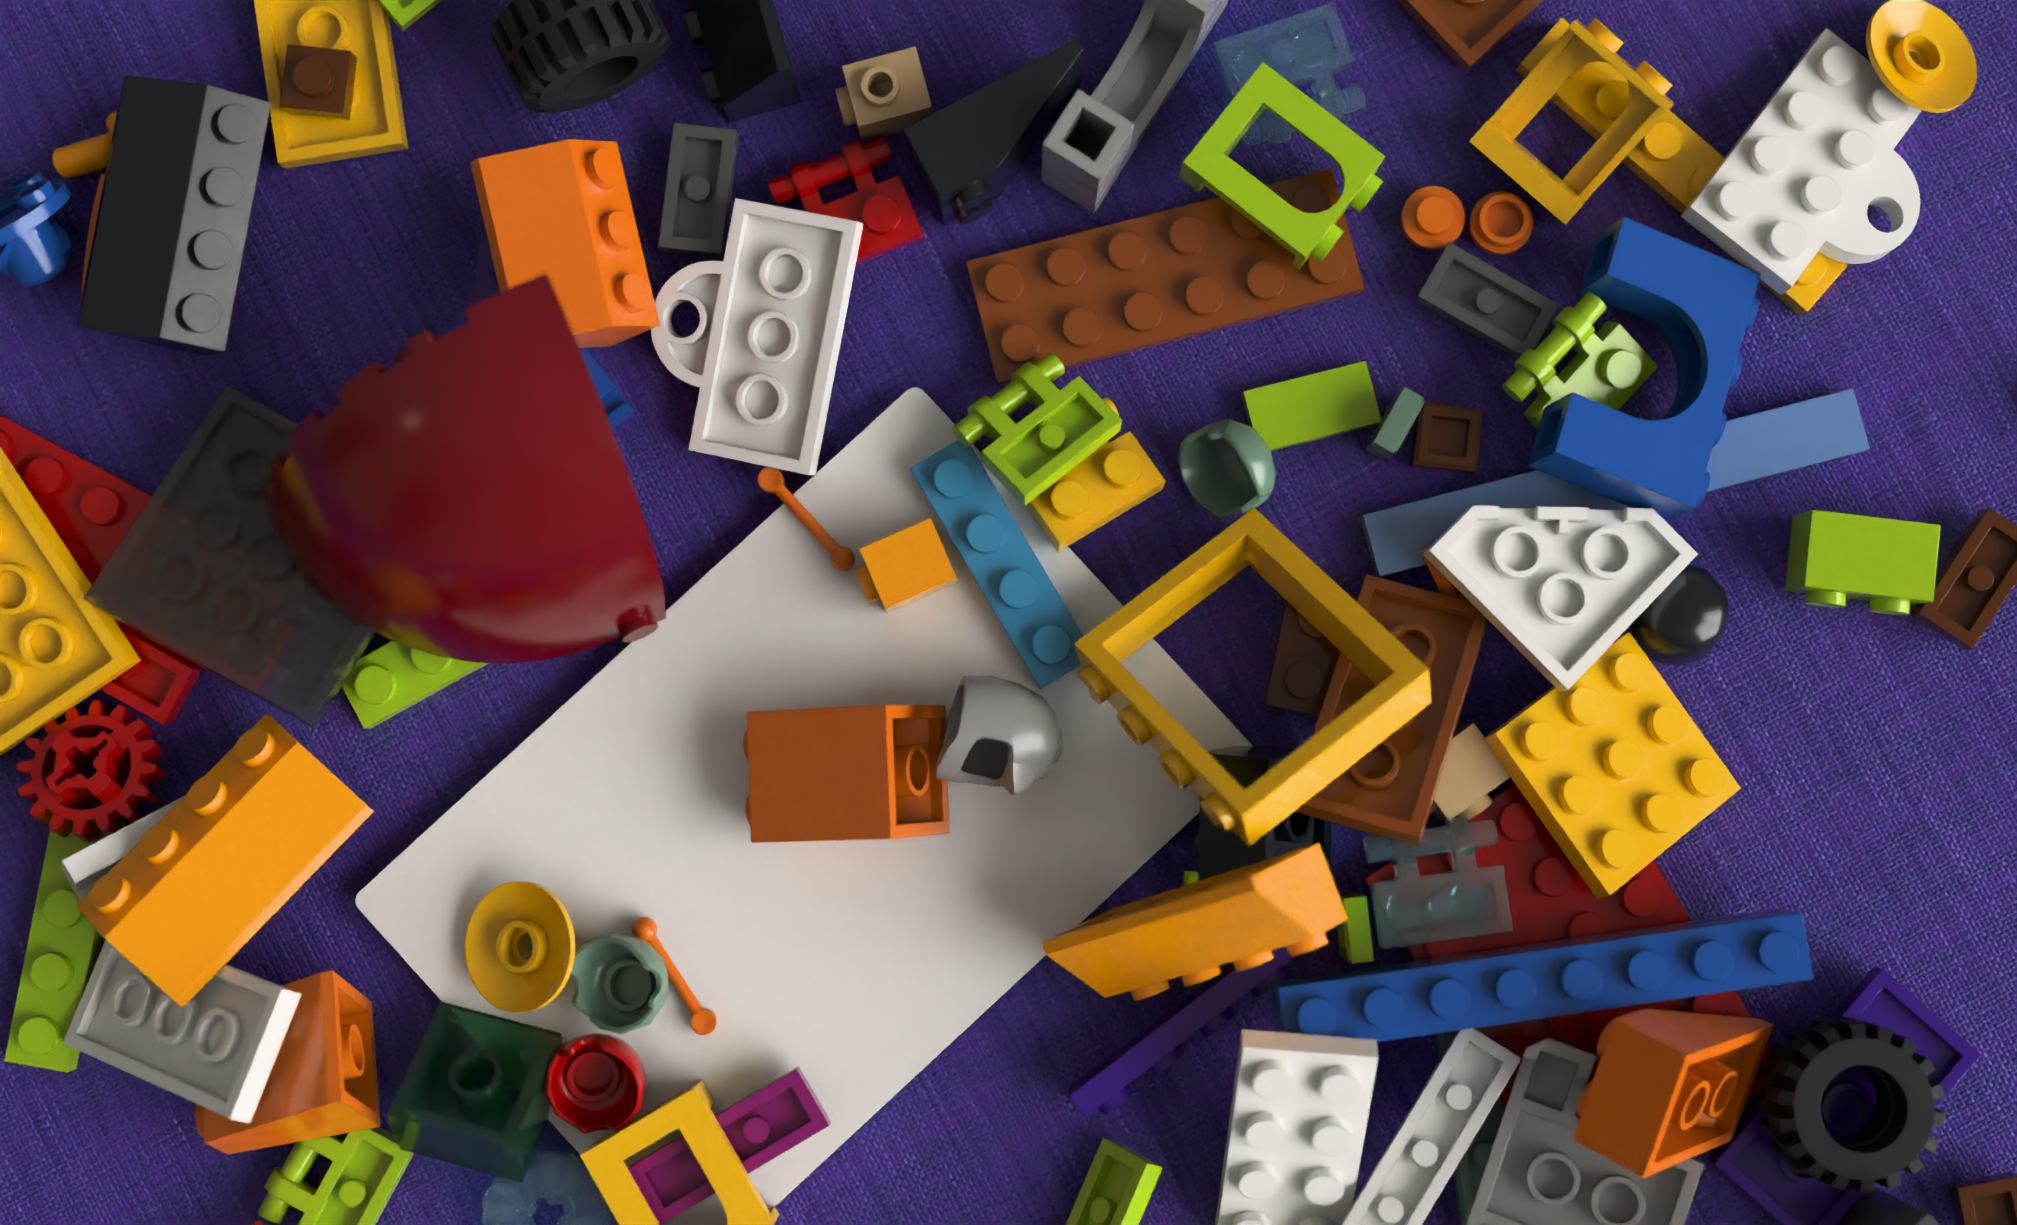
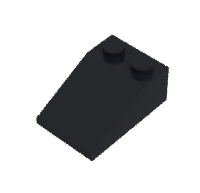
[904,38,1083,226]

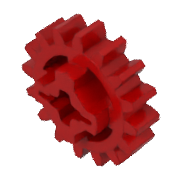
[17,700,166,843]

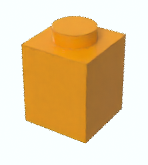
[854,518,958,612]

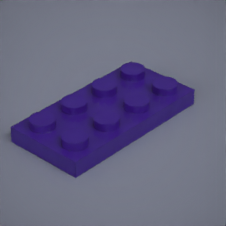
[1708,967,1981,1225]

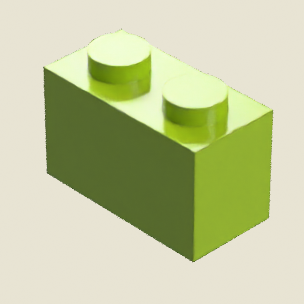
[1785,510,1941,615]

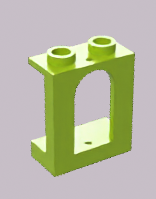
[1179,62,1386,270]

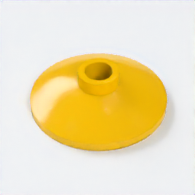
[1866,0,1977,113]
[465,881,575,1013]

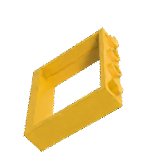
[1074,508,1432,847]

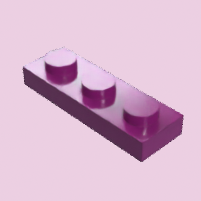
[628,1066,831,1225]

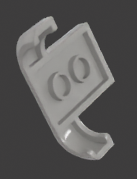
[1466,1038,1704,1225]

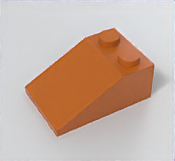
[1573,1009,1773,1178]

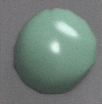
[1178,419,1276,519]
[570,933,669,1034]

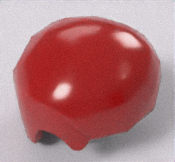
[544,1033,646,1134]

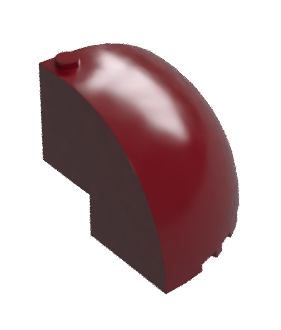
[263,273,666,664]

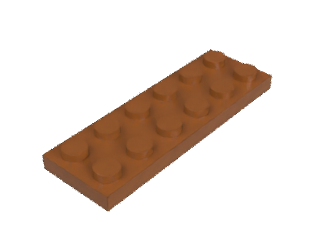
[966,168,1365,386]

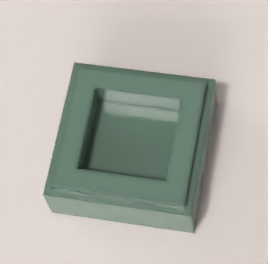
[1364,386,1425,460]

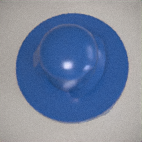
[0,170,71,287]

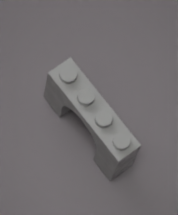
[1041,0,1228,214]

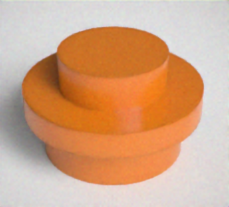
[1401,186,1465,250]
[1469,191,1533,255]

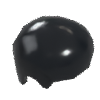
[1631,564,1729,666]

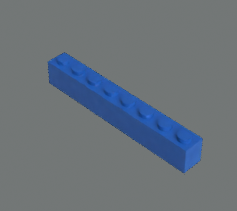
[1268,909,1813,1042]

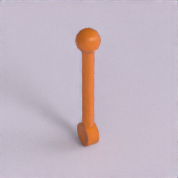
[758,467,855,572]
[632,917,717,1035]

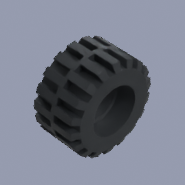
[491,0,671,113]
[1755,1016,1946,1193]

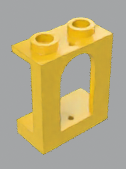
[1469,18,1674,225]
[580,1080,780,1225]

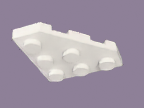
[1423,505,1698,692]

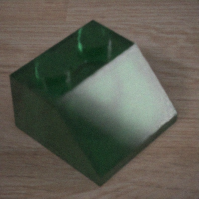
[387,1001,563,1183]

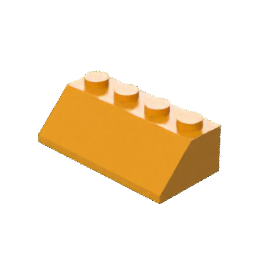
[76,713,374,1007]
[1041,843,1348,1001]

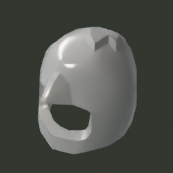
[936,676,1062,795]

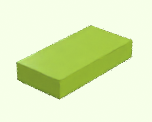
[1241,361,1382,451]

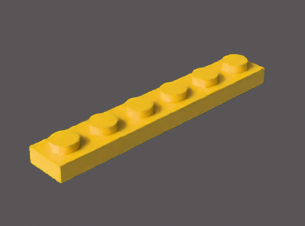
[1516,17,1848,316]

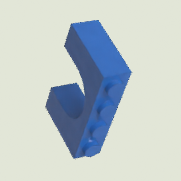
[1528,217,1761,521]

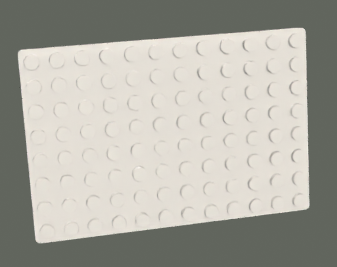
[355,387,1253,1225]

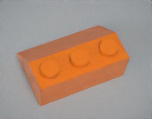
[470,139,660,348]

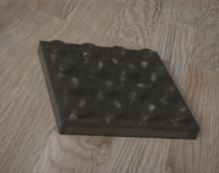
[83,385,376,729]

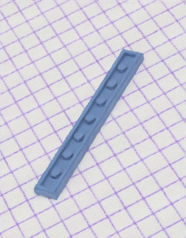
[1360,388,1870,577]

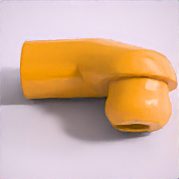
[52,111,117,179]

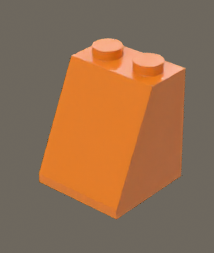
[743,705,950,843]
[195,971,381,1155]

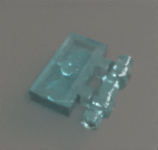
[1212,2,1366,147]
[1363,817,1513,949]

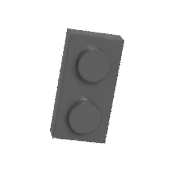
[658,122,739,259]
[1414,242,1559,360]

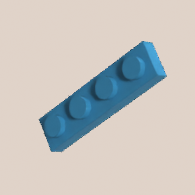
[910,440,1083,689]

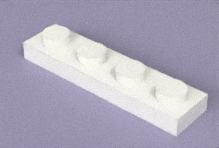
[1340,1028,1522,1225]

